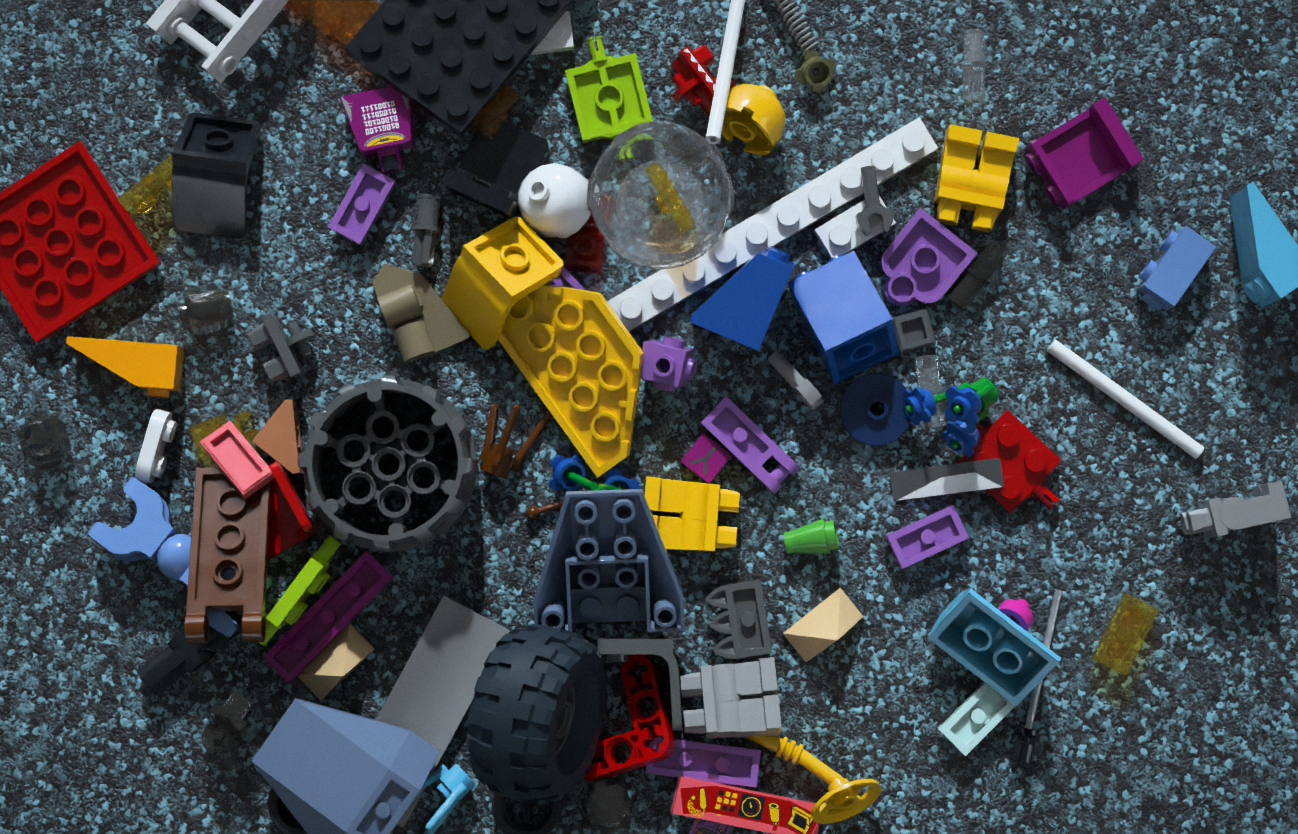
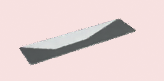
[890,458,1004,501]

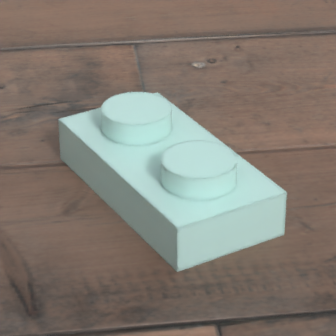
[938,682,1015,756]

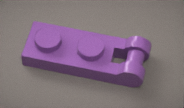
[700,396,800,495]

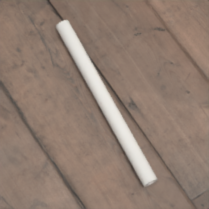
[706,0,745,144]
[1047,339,1205,459]

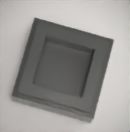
[892,308,936,354]

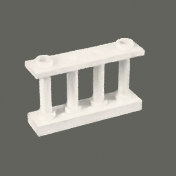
[146,0,289,83]

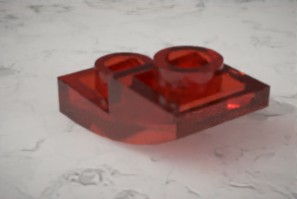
[565,194,608,273]

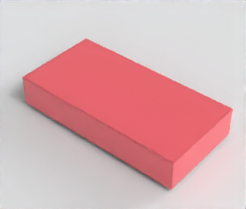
[200,421,274,499]

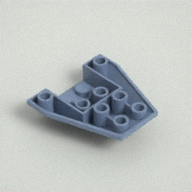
[533,489,684,632]
[252,698,441,834]

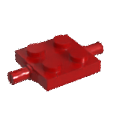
[956,409,1061,514]

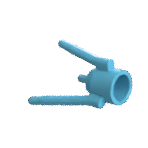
[421,764,475,834]

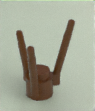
[479,404,553,479]

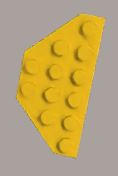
[498,284,644,478]

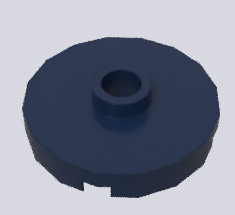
[839,373,911,446]

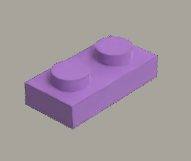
[328,163,397,246]
[886,505,969,569]

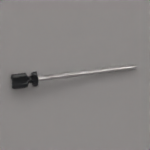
[1011,589,1062,765]

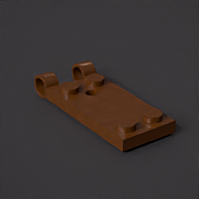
[184,467,272,644]

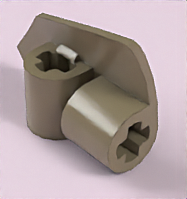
[372,264,470,363]

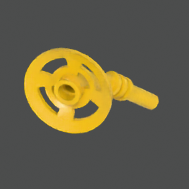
[744,735,881,824]

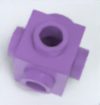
[640,336,697,392]

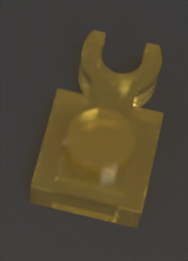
[189,411,259,462]

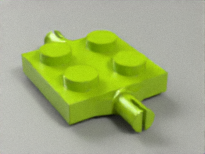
[565,36,654,160]
[259,535,342,646]

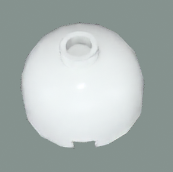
[518,163,593,239]

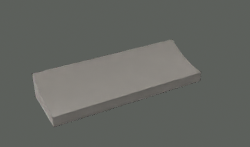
[376,596,511,828]

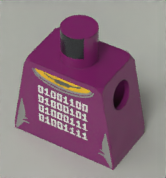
[340,86,415,174]

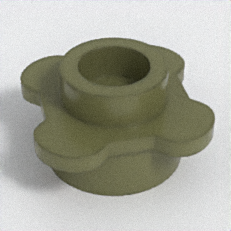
[794,50,836,93]

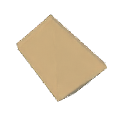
[783,588,863,662]
[298,623,375,701]

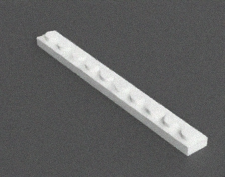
[607,117,938,332]

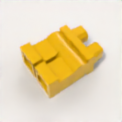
[934,124,1019,232]
[645,476,740,552]

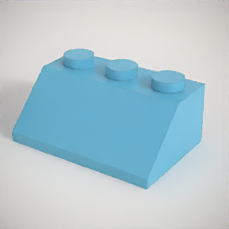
[927,588,1061,706]

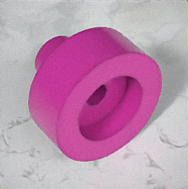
[998,599,1034,632]

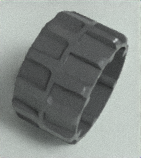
[298,375,480,552]

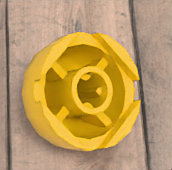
[721,84,785,155]

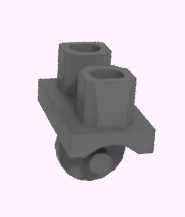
[248,313,315,382]

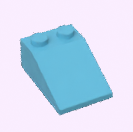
[1229,182,1298,307]

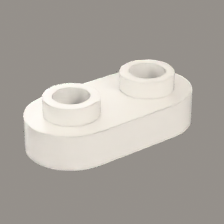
[135,408,177,483]

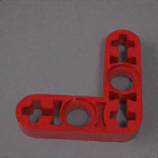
[583,655,675,782]

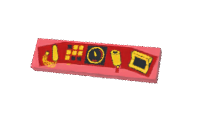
[670,775,819,834]

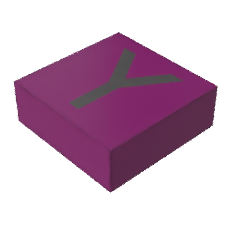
[680,433,732,484]

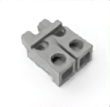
[1179,481,1291,538]
[680,657,782,739]

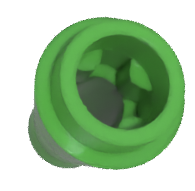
[784,518,839,554]

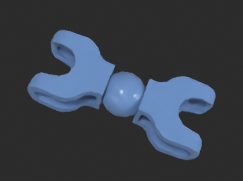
[88,478,273,637]

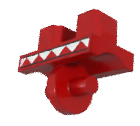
[670,45,736,117]

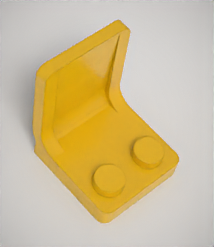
[441,217,563,350]

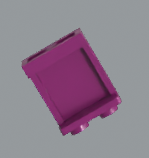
[1025,97,1144,210]

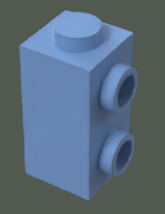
[1137,226,1216,311]

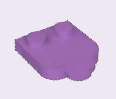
[881,207,978,306]

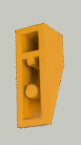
[66,336,185,398]

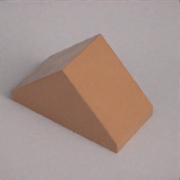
[252,399,304,475]

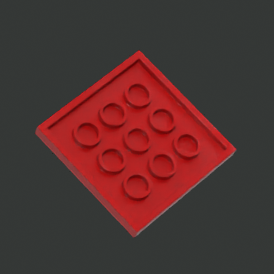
[0,141,162,344]

